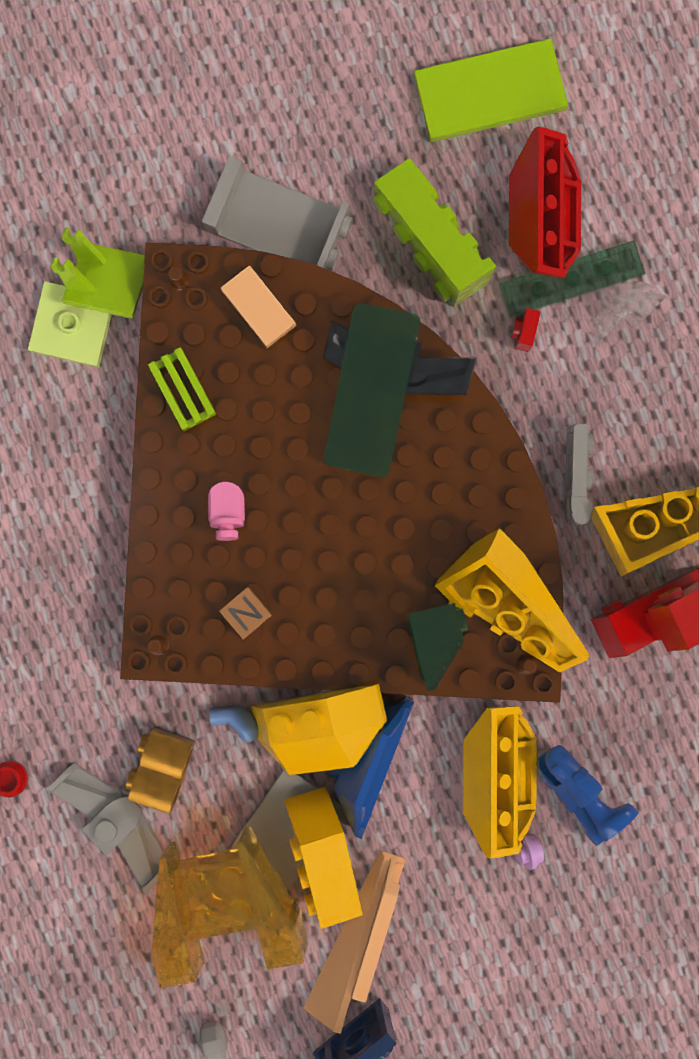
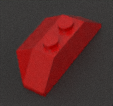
[509,126,581,278]

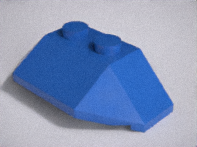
[330,696,414,839]

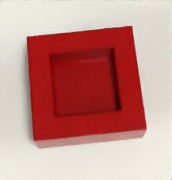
[510,308,541,352]

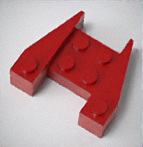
[591,567,699,658]

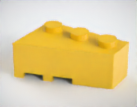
[284,786,363,929]

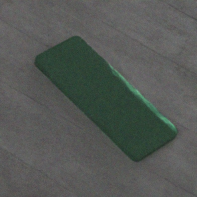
[324,303,421,477]

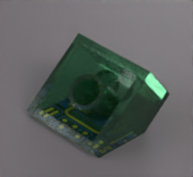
[404,601,468,691]

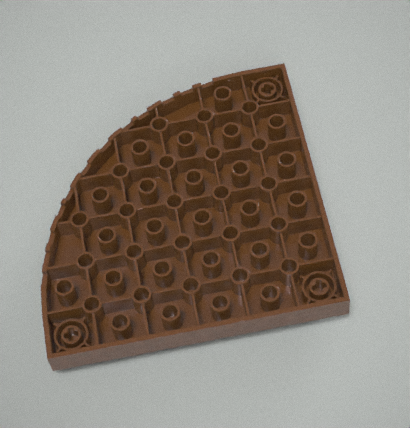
[120,242,564,703]

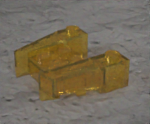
[151,827,308,988]

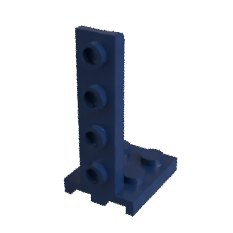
[313,998,397,1059]

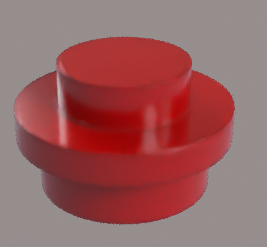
[0,761,28,798]

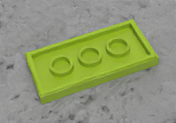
[414,38,568,143]

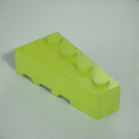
[372,158,497,307]

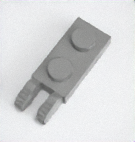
[565,424,593,526]

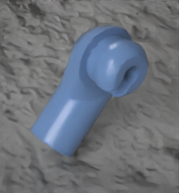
[209,705,258,742]

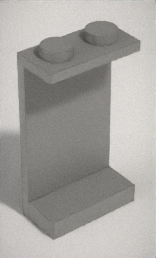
[202,156,353,271]

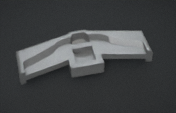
[45,763,172,894]

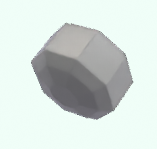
[200,1021,227,1059]

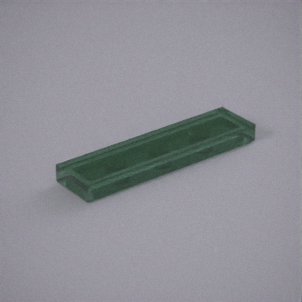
[499,240,646,319]

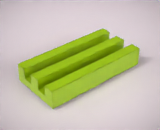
[148,347,216,431]

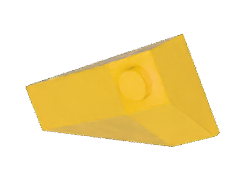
[435,528,589,672]

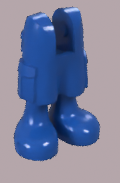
[536,745,639,846]

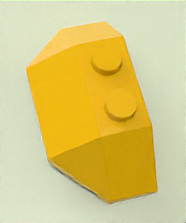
[250,684,387,775]
[463,706,537,859]

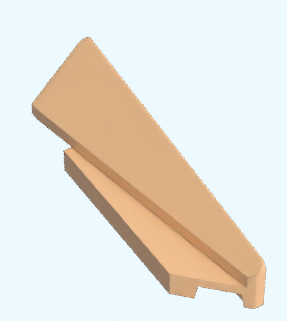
[304,851,406,1034]

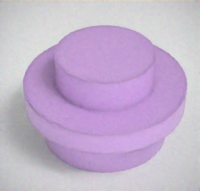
[515,834,544,870]

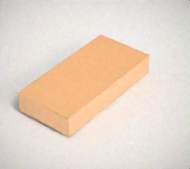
[221,265,296,348]

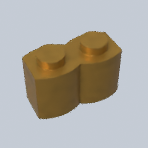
[125,728,196,814]

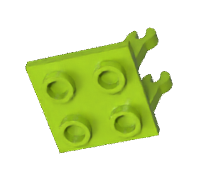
[50,227,145,319]

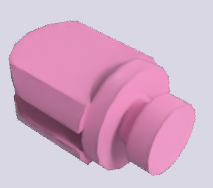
[208,482,245,541]

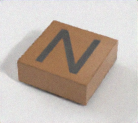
[219,587,272,639]

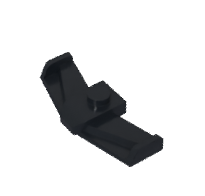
[322,320,477,396]

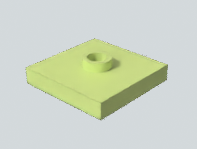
[28,281,112,368]

